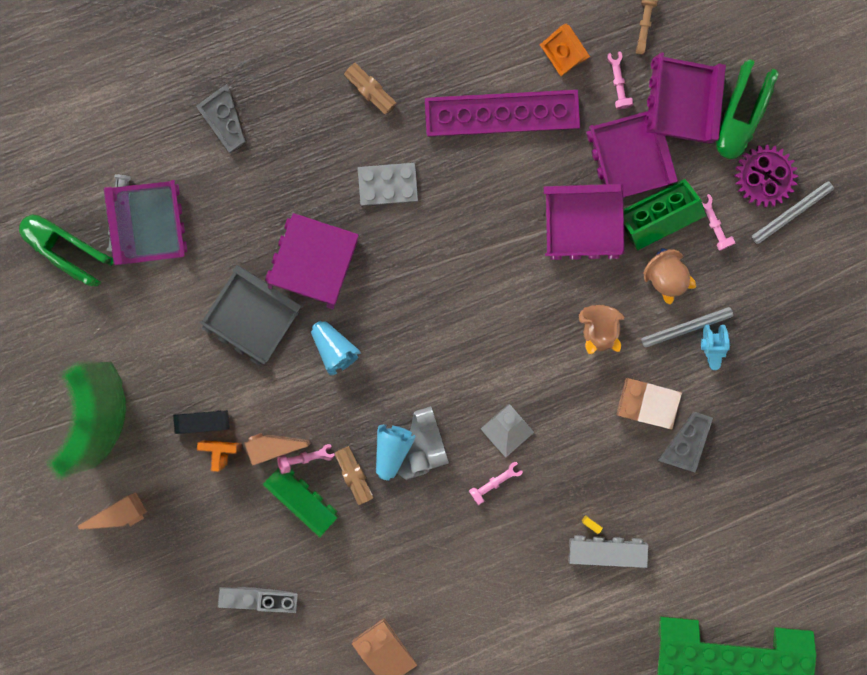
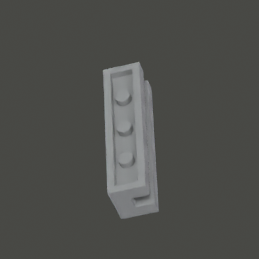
[568,535,648,568]

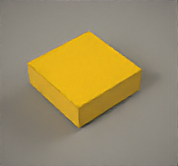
[582,515,603,534]

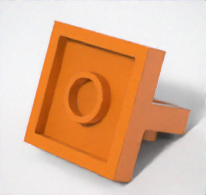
[540,23,590,76]
[197,440,242,472]

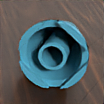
[311,321,361,375]
[376,425,416,480]

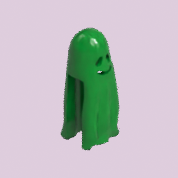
[716,59,778,159]
[19,214,113,286]

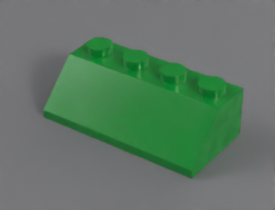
[624,179,706,251]
[263,467,338,537]

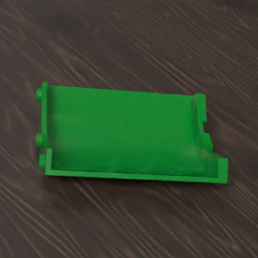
[48,362,126,479]

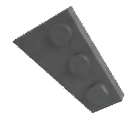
[196,84,246,154]
[658,412,713,472]

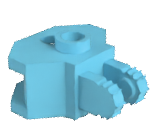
[701,325,730,370]

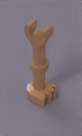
[636,0,658,55]

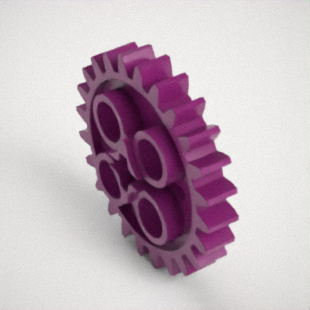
[734,145,798,208]

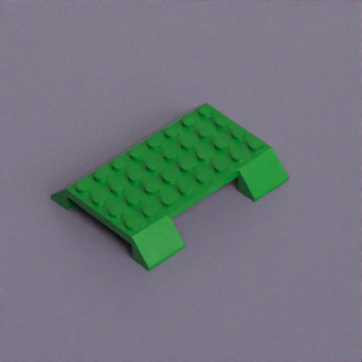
[657,616,816,675]

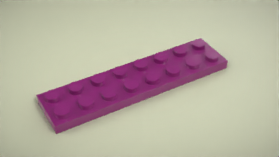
[425,90,580,137]

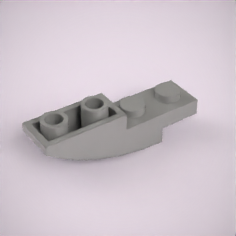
[218,587,298,613]

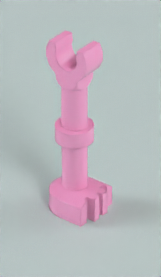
[607,51,633,109]
[703,194,735,251]
[277,444,335,474]
[469,462,523,505]

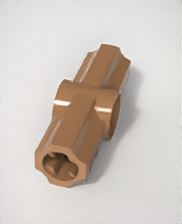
[344,63,396,115]
[334,446,373,505]

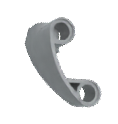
[397,406,449,480]

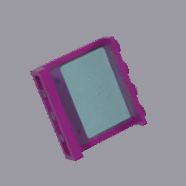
[103,180,187,265]

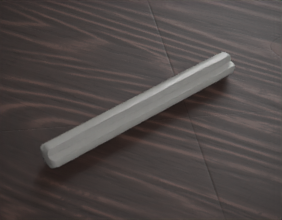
[752,181,834,244]
[641,307,733,347]

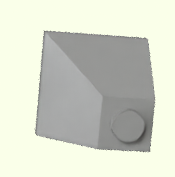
[481,404,534,458]

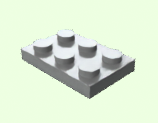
[358,163,418,206]

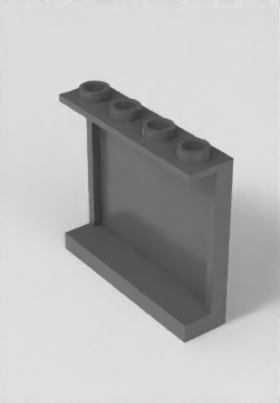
[199,264,303,365]

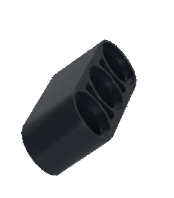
[173,410,230,434]

